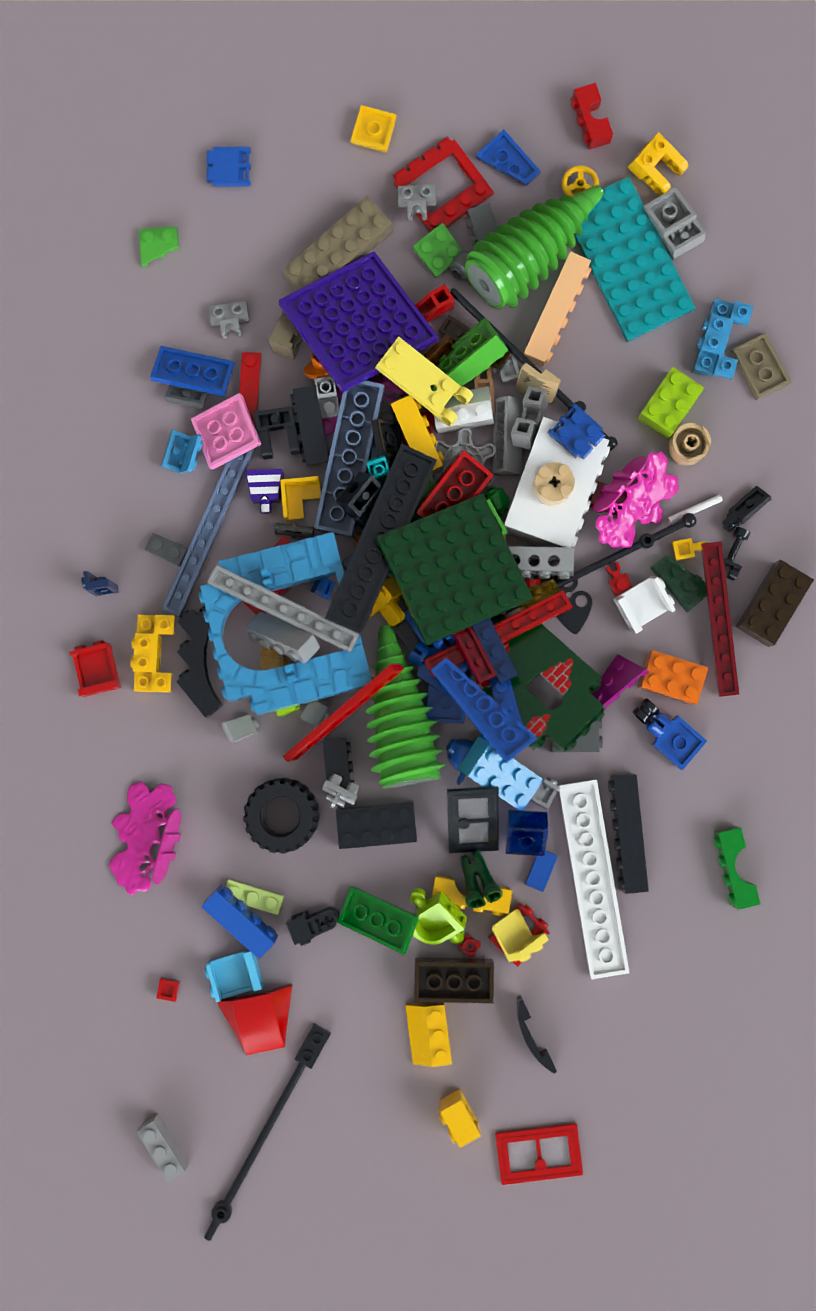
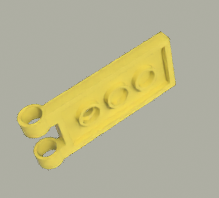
[375,337,473,426]

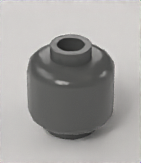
[450,251,469,280]

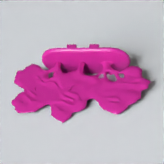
[593,451,679,548]
[109,781,181,896]

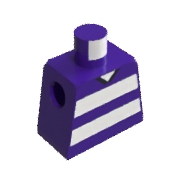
[246,469,284,514]

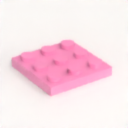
[191,393,261,470]

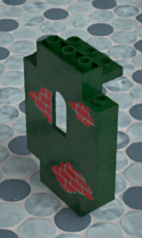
[470,615,605,753]

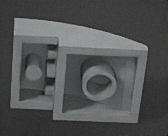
[643,187,706,260]

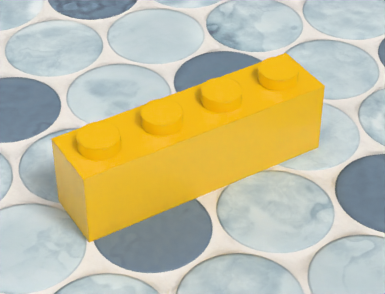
[391,395,445,472]

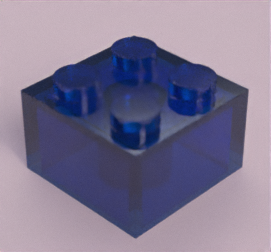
[505,810,549,856]

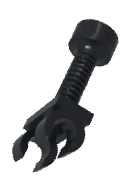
[723,527,751,581]

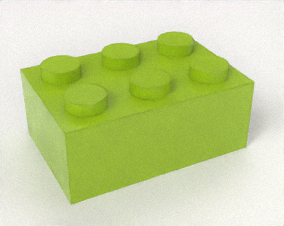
[637,367,704,440]

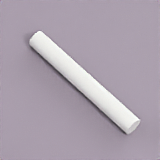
[667,494,723,524]

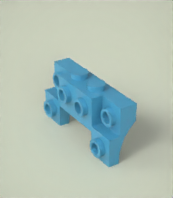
[692,298,754,380]

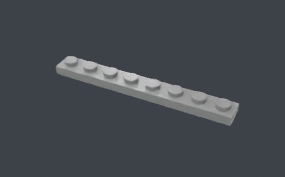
[207,565,360,653]

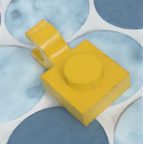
[672,538,707,561]

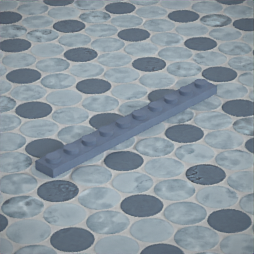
[162,447,256,617]

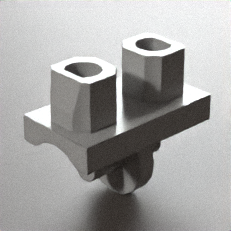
[322,773,359,809]

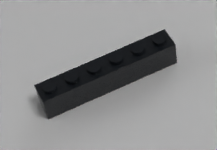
[608,774,649,894]

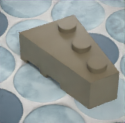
[269,311,303,360]

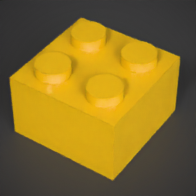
[438,1089,481,1148]

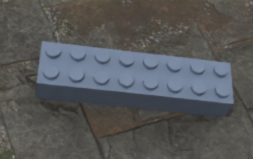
[314,380,385,538]

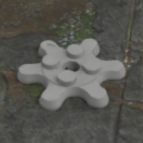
[431,427,496,486]

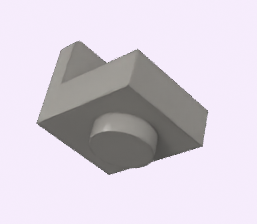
[531,778,561,809]

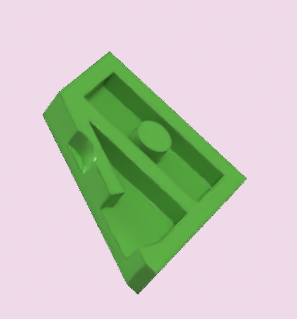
[139,227,179,267]

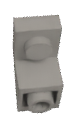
[315,376,339,419]

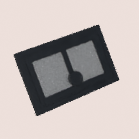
[447,786,499,853]

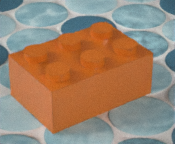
[637,650,708,705]

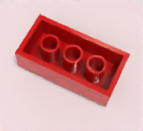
[415,450,494,518]

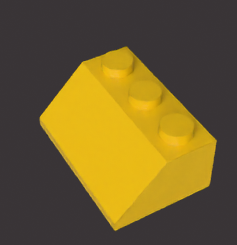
[405,1002,452,1067]

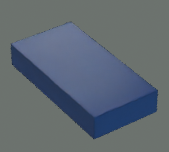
[525,848,558,892]

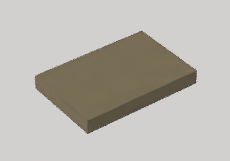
[730,333,791,400]

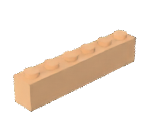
[524,251,592,368]

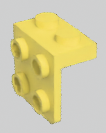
[492,909,548,962]

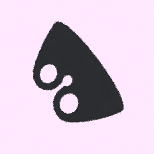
[534,575,592,634]

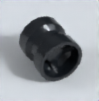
[632,698,659,725]

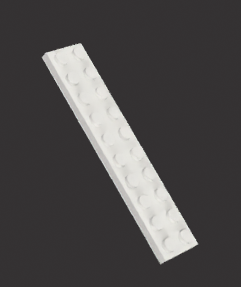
[558,779,630,979]

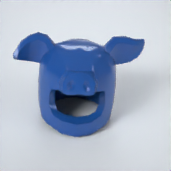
[446,734,486,785]

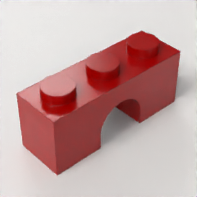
[571,82,613,150]

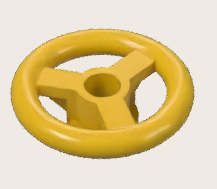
[561,166,599,197]

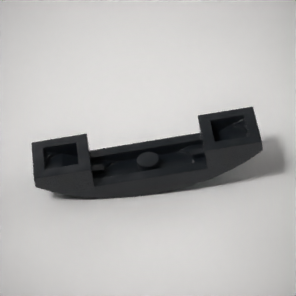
[517,996,557,1073]

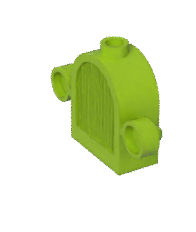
[410,888,467,944]

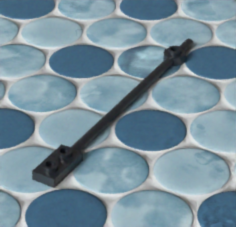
[204,1023,331,1241]

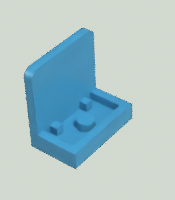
[160,430,203,474]

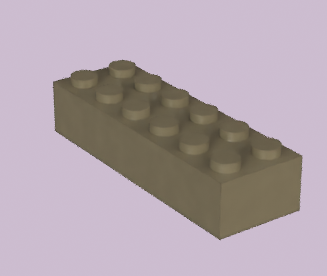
[283,196,393,291]

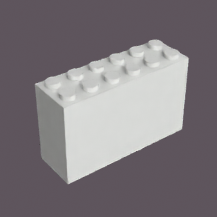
[504,417,610,548]

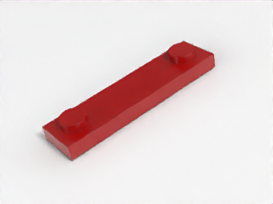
[239,352,261,429]

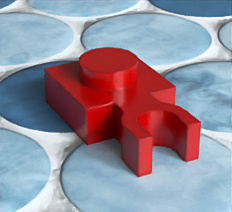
[606,562,633,597]

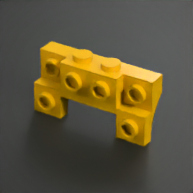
[130,615,176,693]

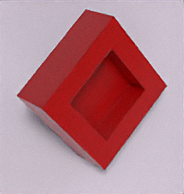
[156,977,180,1002]

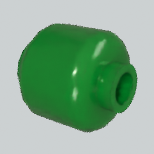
[483,486,510,516]

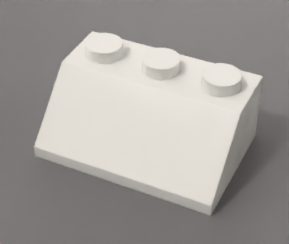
[434,386,495,434]

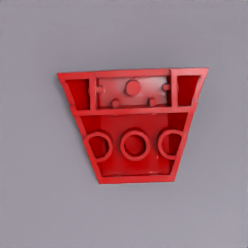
[217,985,292,1055]

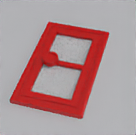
[495,1123,583,1185]

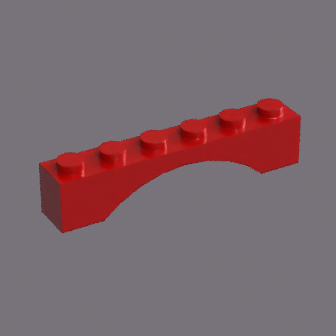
[415,284,455,323]

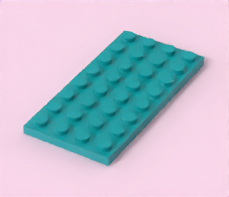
[574,177,696,342]

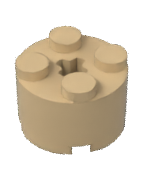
[668,423,711,466]
[533,462,575,506]

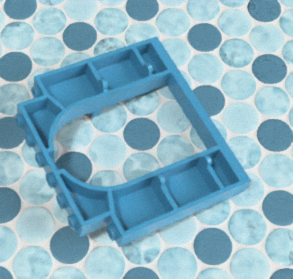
[199,532,372,715]

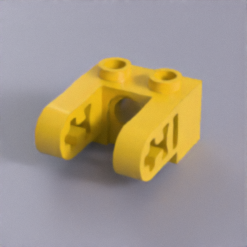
[627,132,688,196]

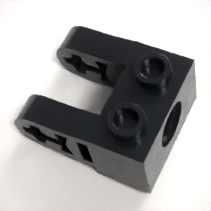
[254,406,301,460]
[336,472,383,530]
[286,907,339,946]

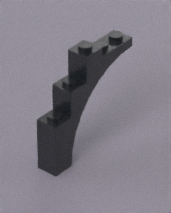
[176,605,223,718]

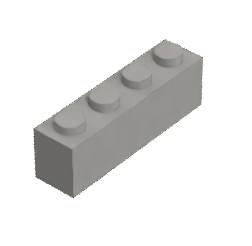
[245,611,320,664]

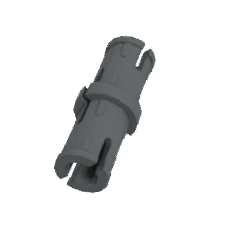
[275,522,314,538]

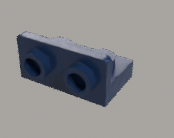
[81,571,119,596]

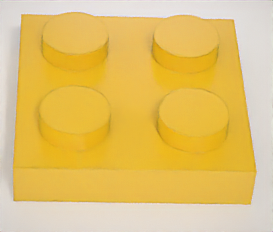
[351,105,397,153]

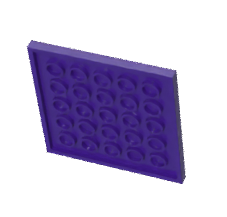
[279,251,438,393]

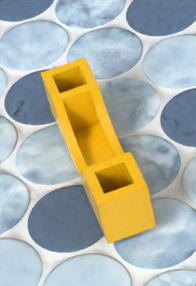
[431,875,512,916]

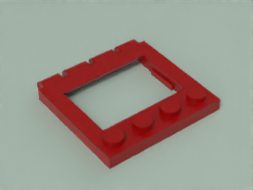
[393,136,494,233]

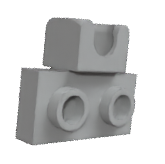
[398,184,436,221]
[209,301,249,339]

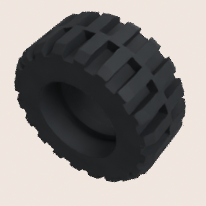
[243,778,320,854]

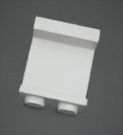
[613,576,675,634]

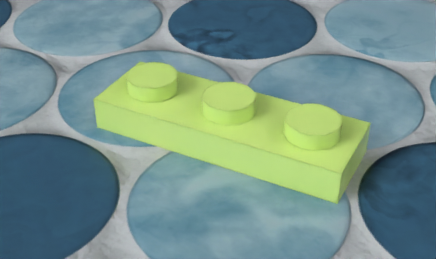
[226,879,284,915]

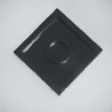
[371,419,403,460]

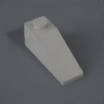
[222,714,260,742]

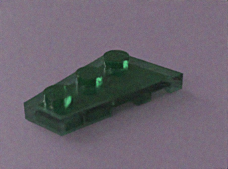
[651,555,707,612]

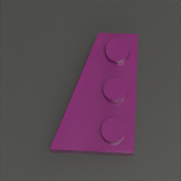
[591,654,649,709]

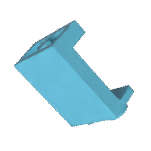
[204,949,264,1002]

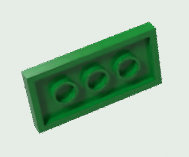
[337,886,419,955]

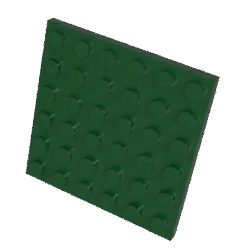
[376,493,533,646]

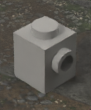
[300,699,330,727]

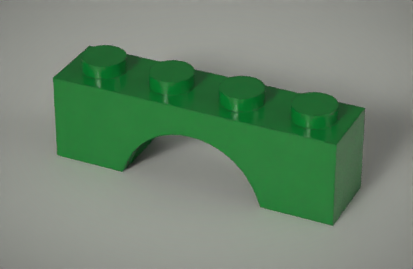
[713,826,761,910]

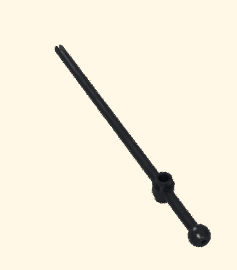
[450,288,618,451]
[491,513,697,620]

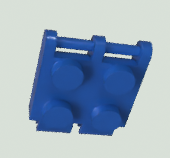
[206,147,251,187]
[547,403,605,460]

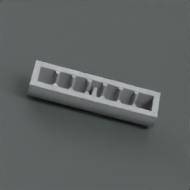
[492,396,523,476]

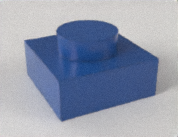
[310,578,336,600]

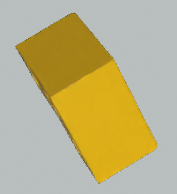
[280,476,321,521]

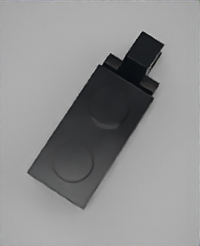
[722,486,772,532]

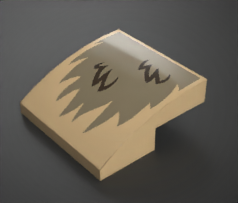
[515,363,561,403]

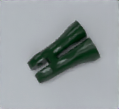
[460,850,503,908]

